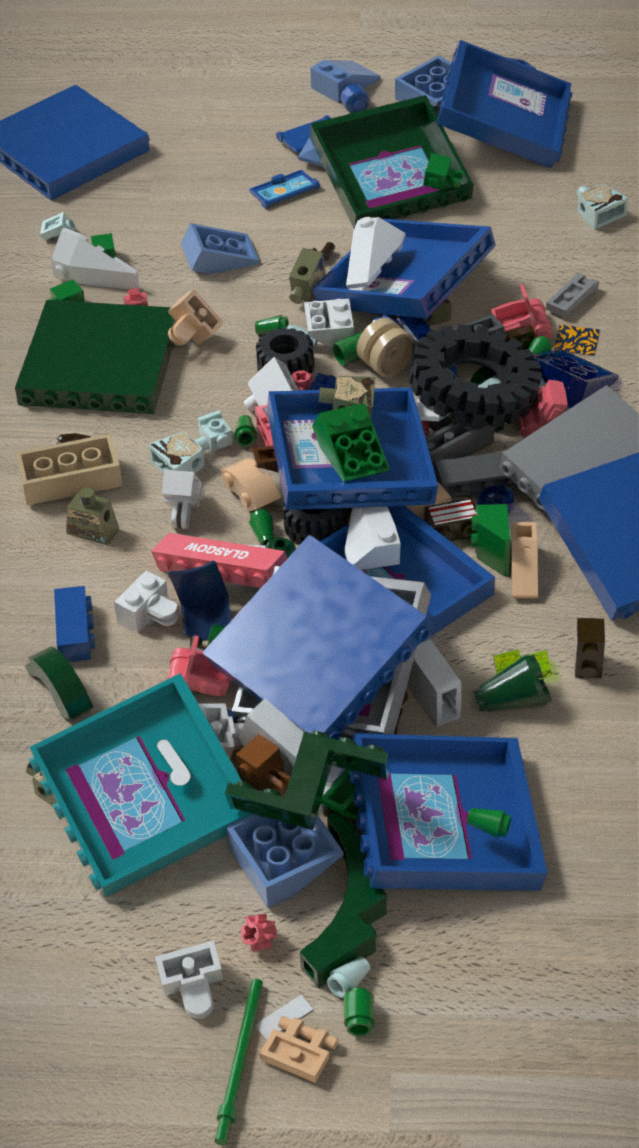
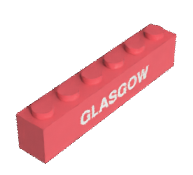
[151,533,288,588]

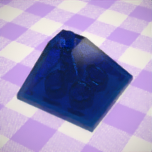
[534,349,619,408]

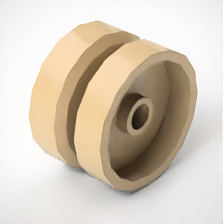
[357,318,415,378]

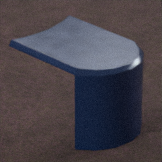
[168,560,231,641]

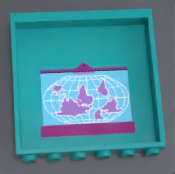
[29,673,252,898]

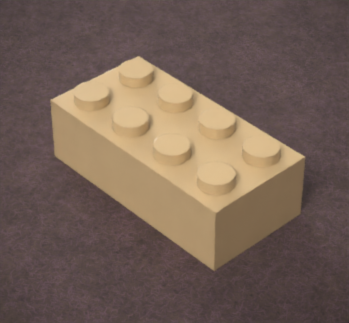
[15,434,122,506]

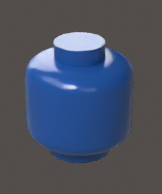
[340,84,369,113]

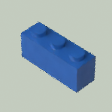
[54,586,95,662]

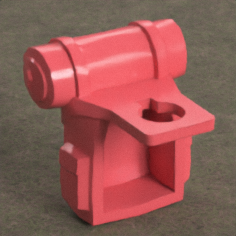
[491,284,553,339]
[519,380,568,439]
[167,636,230,697]

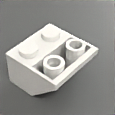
[304,299,354,350]

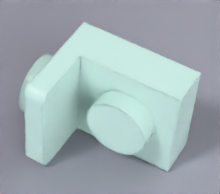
[40,212,76,240]

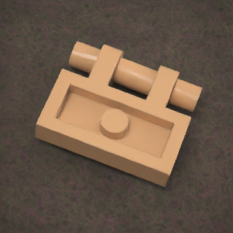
[259,1016,339,1083]

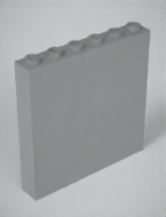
[498,385,639,513]

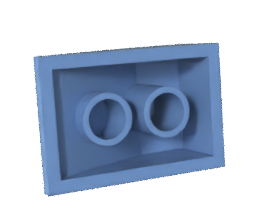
[310,60,380,103]
[181,223,259,274]

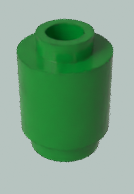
[344,987,375,1036]

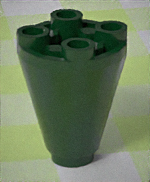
[473,654,552,712]

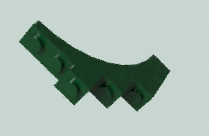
[300,811,388,988]

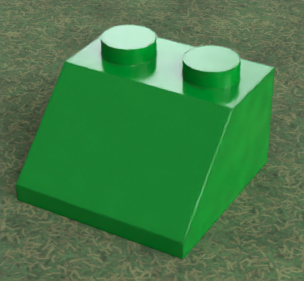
[471,504,511,576]

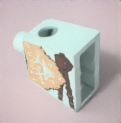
[577,184,628,230]
[149,432,210,474]

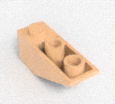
[510,522,538,598]

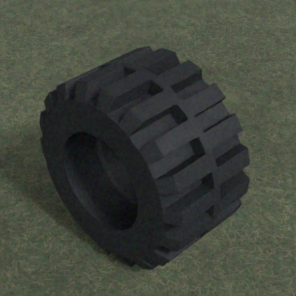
[256,328,314,375]
[283,501,346,545]

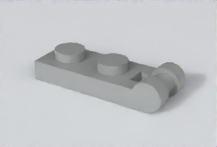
[546,273,599,318]

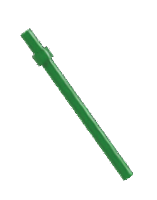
[214,979,263,1146]

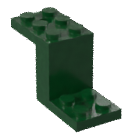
[225,730,390,830]

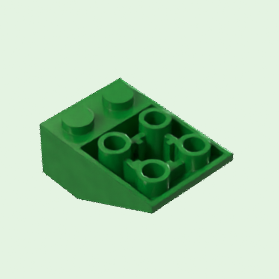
[312,403,390,482]

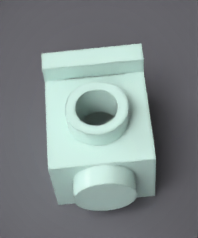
[198,410,233,452]

